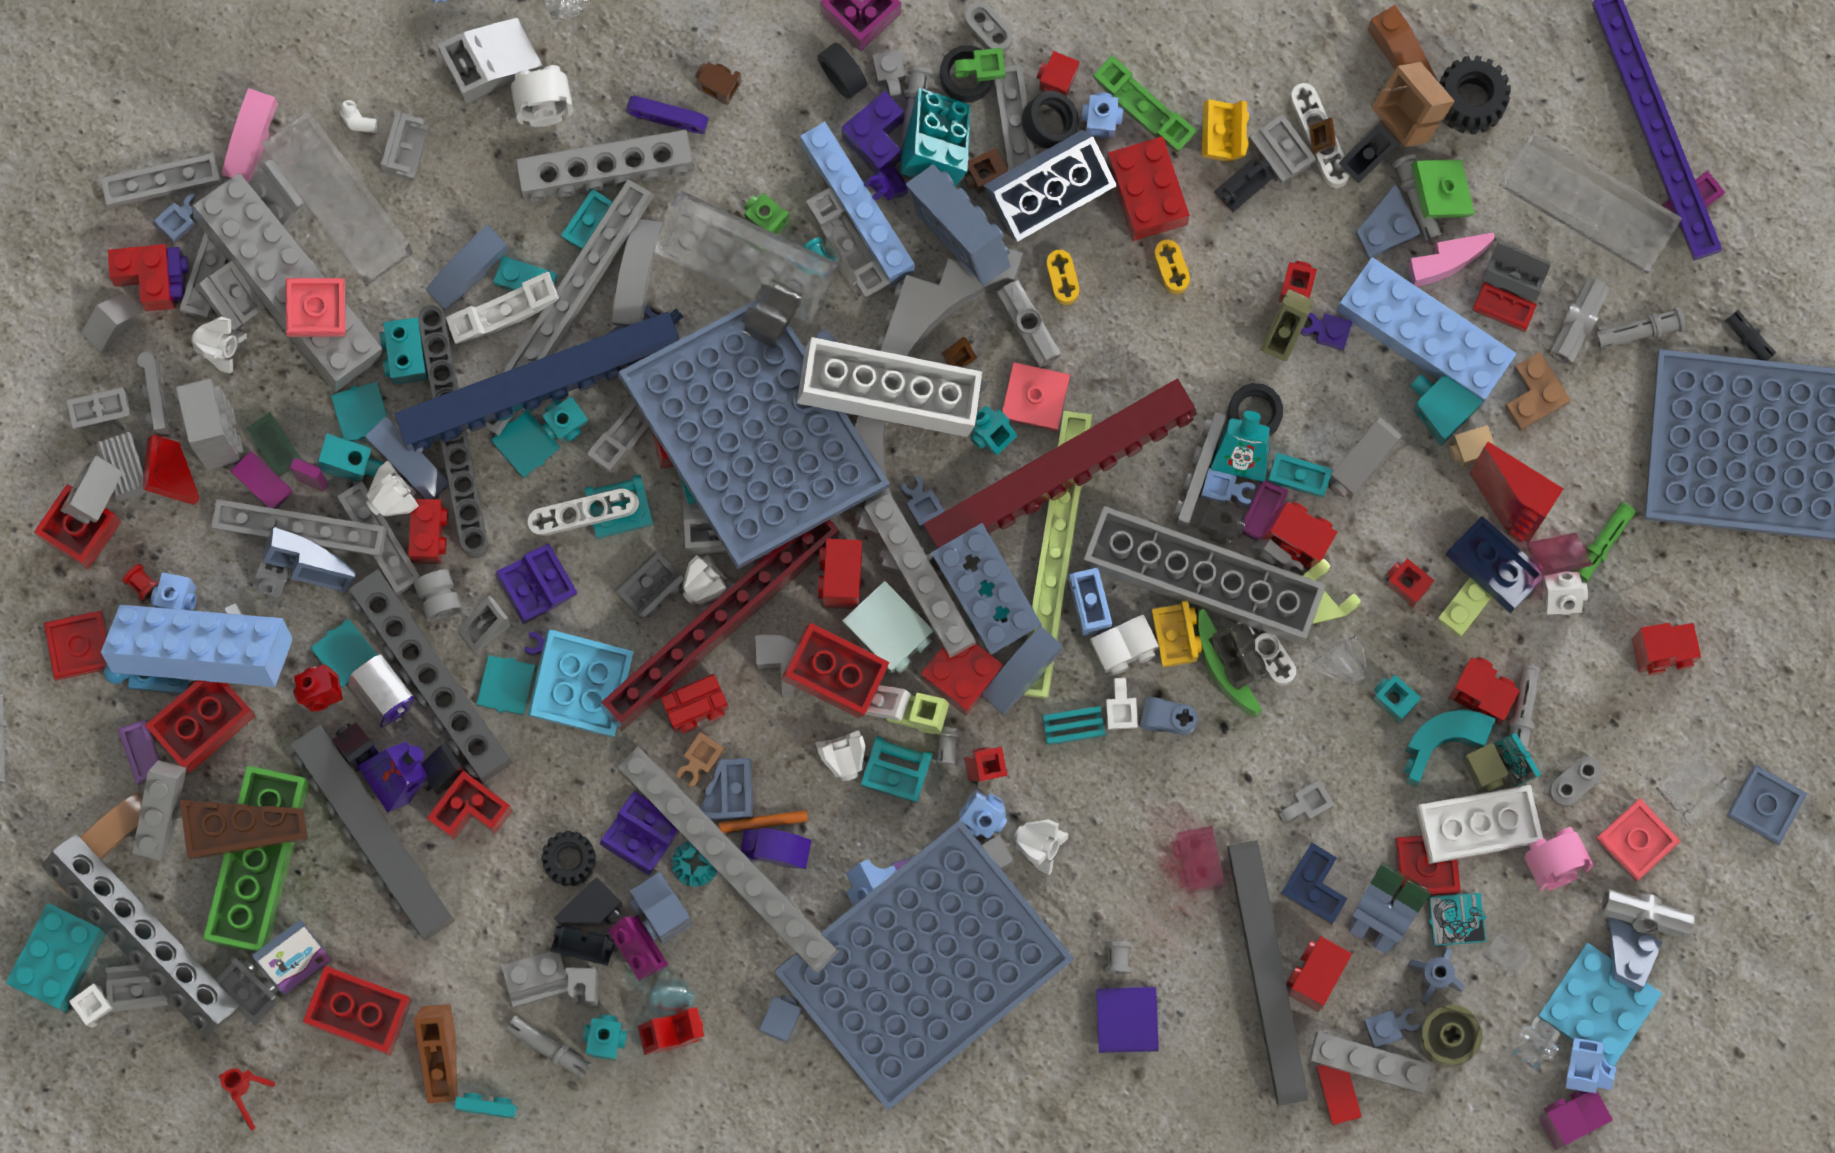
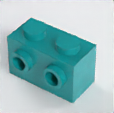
[379,317,428,385]

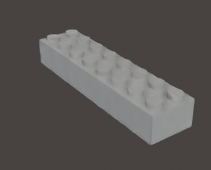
[193,173,382,392]
[1084,506,1326,646]

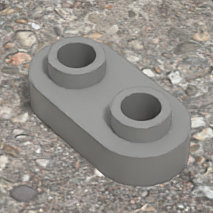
[965,2,1012,52]
[1550,757,1602,807]

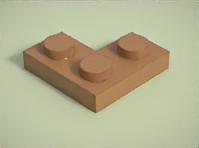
[1505,352,1571,431]

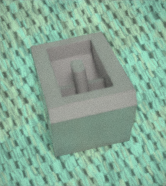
[81,293,144,353]
[457,595,511,652]

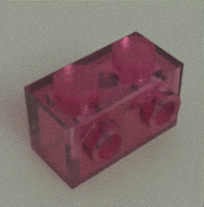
[1172,826,1225,894]

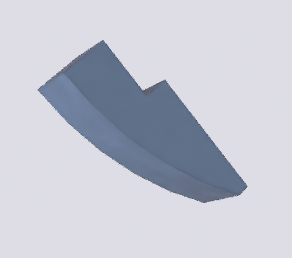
[426,224,509,311]
[365,417,449,499]
[263,527,356,593]
[982,626,1064,715]

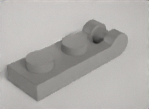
[137,352,170,436]

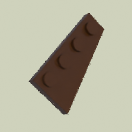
[180,800,308,860]

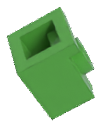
[744,193,790,242]

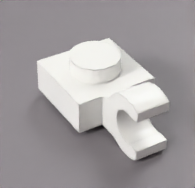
[1106,678,1138,730]

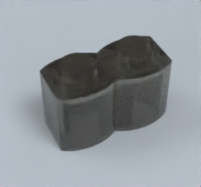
[742,279,803,349]
[1213,623,1267,689]

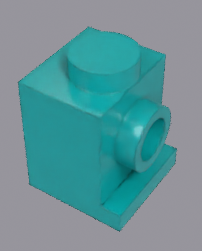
[1373,674,1421,724]

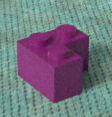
[820,0,901,52]
[1539,1090,1613,1150]

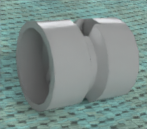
[413,569,462,622]

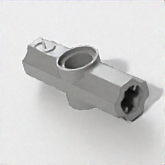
[1549,278,1611,365]
[996,281,1061,368]
[1600,889,1694,939]

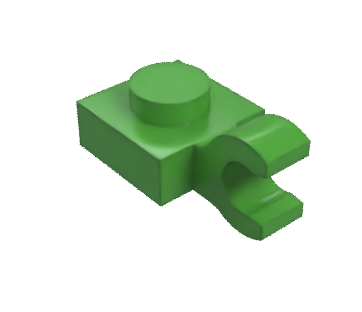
[955,48,1006,82]

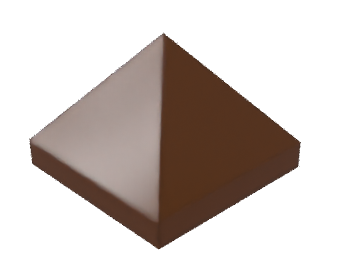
[1309,118,1336,154]
[941,336,977,368]

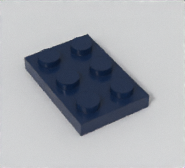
[1445,516,1547,614]

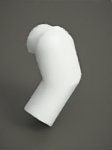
[340,100,378,133]

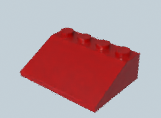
[1469,441,1564,543]

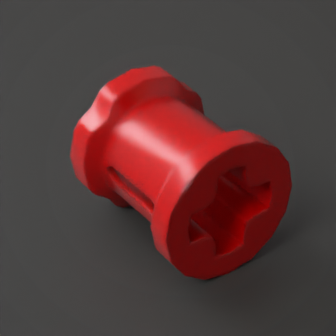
[122,563,159,602]

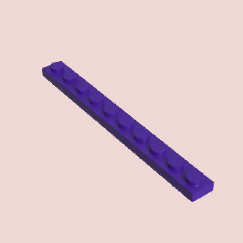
[1592,0,1722,261]

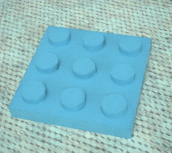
[528,629,633,737]
[1537,942,1662,1066]

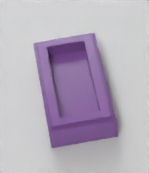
[117,719,161,785]

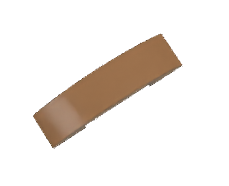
[53,792,143,895]

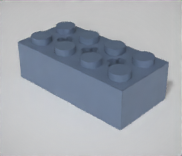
[983,130,1117,242]
[906,164,1011,286]
[931,523,1042,654]

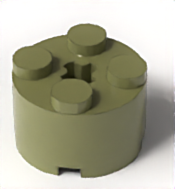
[1418,1005,1482,1068]

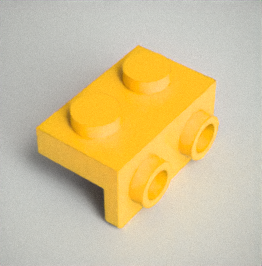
[1202,99,1249,163]
[1151,600,1202,668]

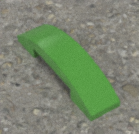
[1092,55,1197,152]
[1196,609,1262,718]

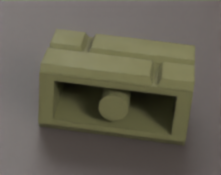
[1261,290,1314,361]

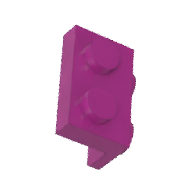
[608,915,668,981]

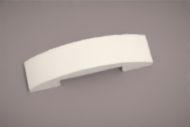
[446,272,559,344]

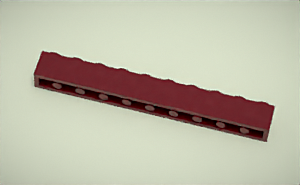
[924,378,1197,549]
[601,520,839,731]

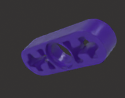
[625,96,709,134]

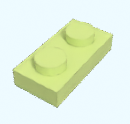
[1437,578,1492,638]

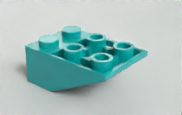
[900,88,971,187]

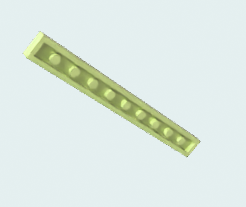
[1023,411,1093,699]

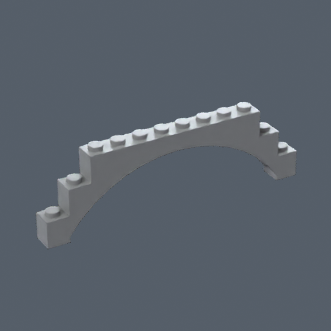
[851,248,1023,578]

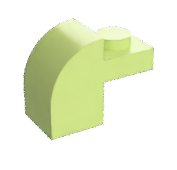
[886,693,949,734]

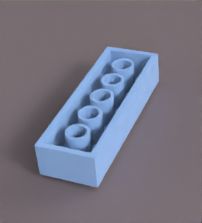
[1336,257,1517,408]
[101,605,293,687]

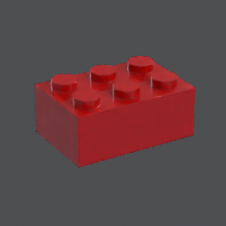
[1107,136,1190,241]
[780,623,890,718]
[145,680,256,775]
[303,966,413,1056]

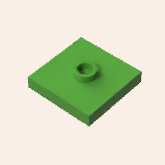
[1411,160,1475,218]

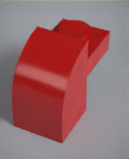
[637,1007,704,1055]

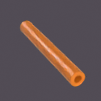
[719,810,808,833]

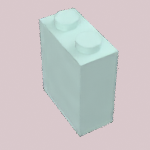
[842,581,934,676]

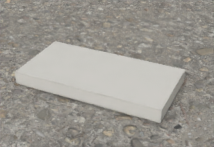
[1416,785,1543,864]

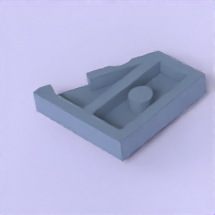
[1356,185,1421,260]
[700,758,753,821]
[1606,917,1663,993]

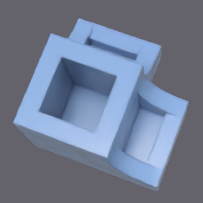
[846,859,896,906]
[1566,1038,1616,1093]

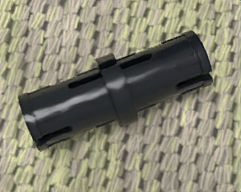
[1724,309,1777,361]

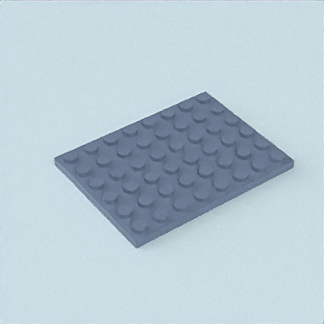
[618,293,890,569]
[1644,349,1835,541]
[774,819,1074,1110]

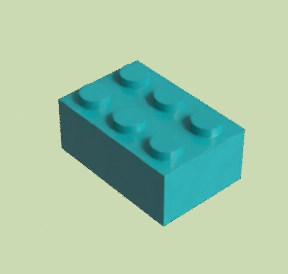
[6,903,106,1013]

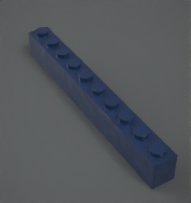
[394,311,680,452]

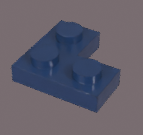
[1281,843,1348,925]

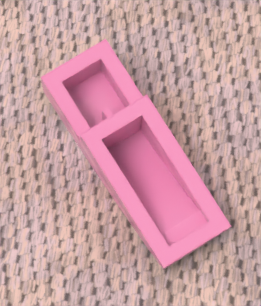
[221,88,278,183]
[1408,233,1495,287]

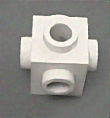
[1542,571,1588,615]

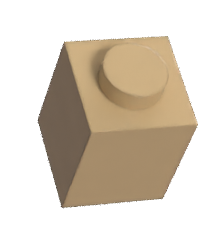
[1449,425,1495,469]

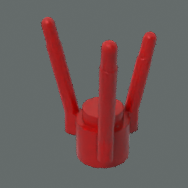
[219,1068,275,1131]

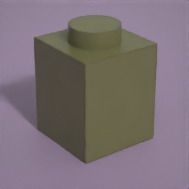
[1463,743,1509,792]

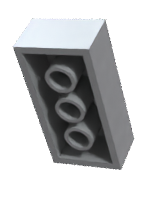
[176,378,244,470]

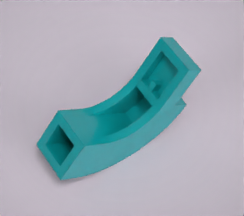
[1403,710,1495,787]

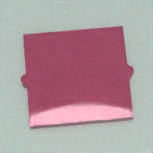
[1527,532,1592,576]

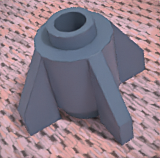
[1408,948,1465,1004]

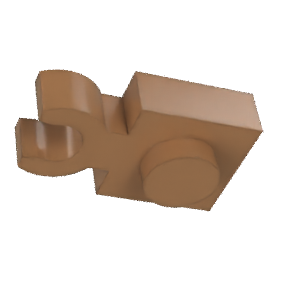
[676,732,726,787]

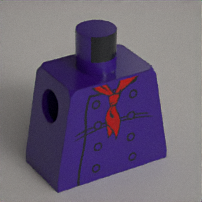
[358,742,427,813]

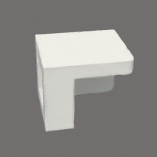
[69,984,113,1028]

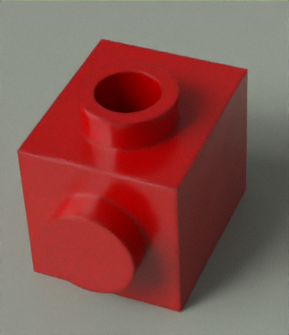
[1036,50,1080,96]

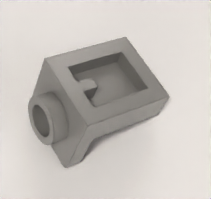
[253,560,291,598]

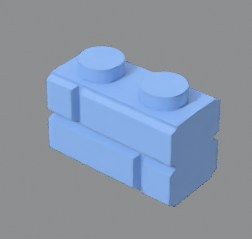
[1068,568,1112,636]

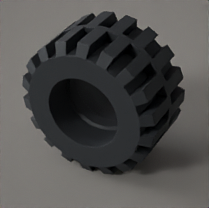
[1439,55,1511,134]

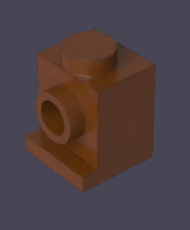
[695,62,742,106]
[963,148,1008,194]

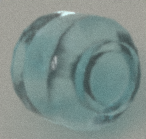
[649,979,695,1018]

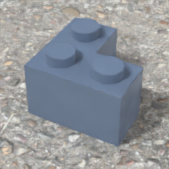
[629,872,693,944]

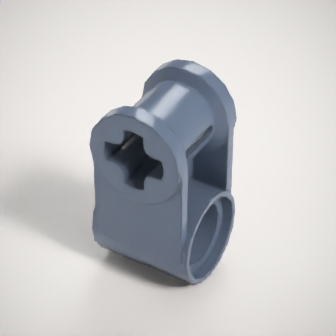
[1140,697,1198,735]

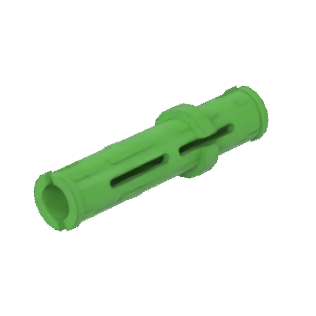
[1572,502,1636,582]

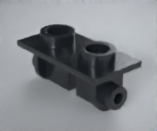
[1214,156,1275,213]
[550,924,615,966]

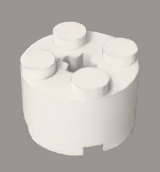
[511,65,573,127]

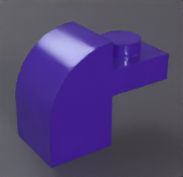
[741,828,812,869]

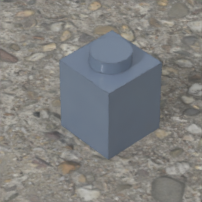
[759,995,802,1044]

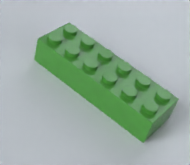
[203,765,310,953]

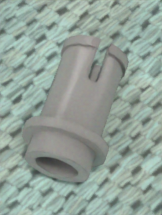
[936,727,960,765]

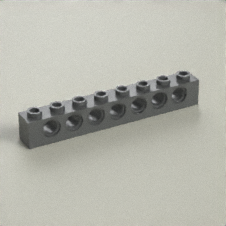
[349,569,512,783]
[41,834,240,1039]

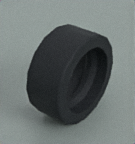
[817,43,867,99]
[940,45,993,103]
[1021,91,1079,149]
[1227,383,1283,436]

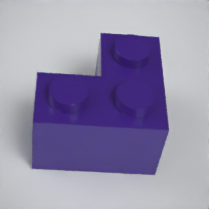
[842,91,904,174]

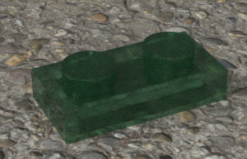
[246,412,303,477]

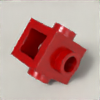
[293,664,343,712]

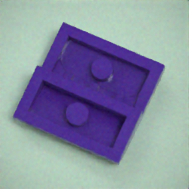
[495,543,578,624]
[600,791,679,876]
[1096,987,1159,1053]

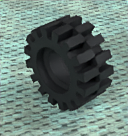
[541,830,596,886]

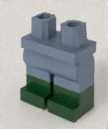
[1349,862,1431,954]

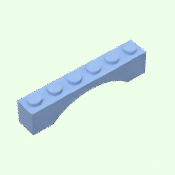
[800,122,915,287]

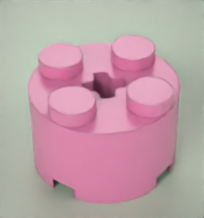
[1524,827,1594,892]

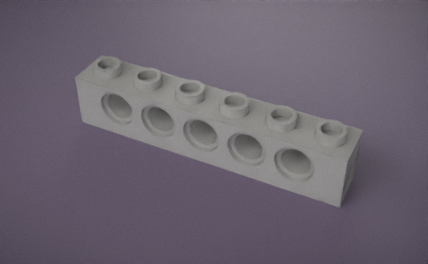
[516,130,694,202]

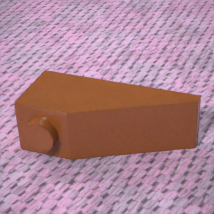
[1368,5,1438,86]
[413,1004,458,1103]

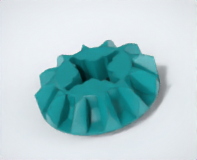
[672,841,718,887]

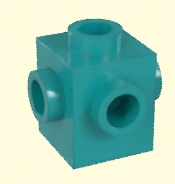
[541,396,589,443]
[969,405,1017,455]
[583,1014,627,1061]

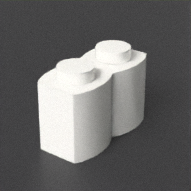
[1090,615,1159,675]

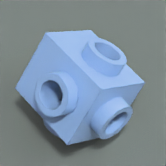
[1081,93,1123,139]
[151,572,197,611]
[959,788,1007,839]

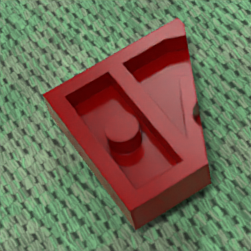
[143,434,199,505]

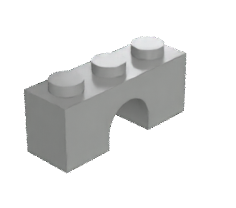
[132,760,187,861]

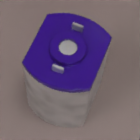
[348,655,414,728]

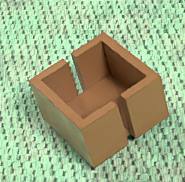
[1371,62,1455,147]

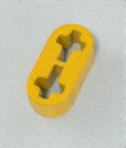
[1154,239,1190,294]
[1046,250,1079,305]

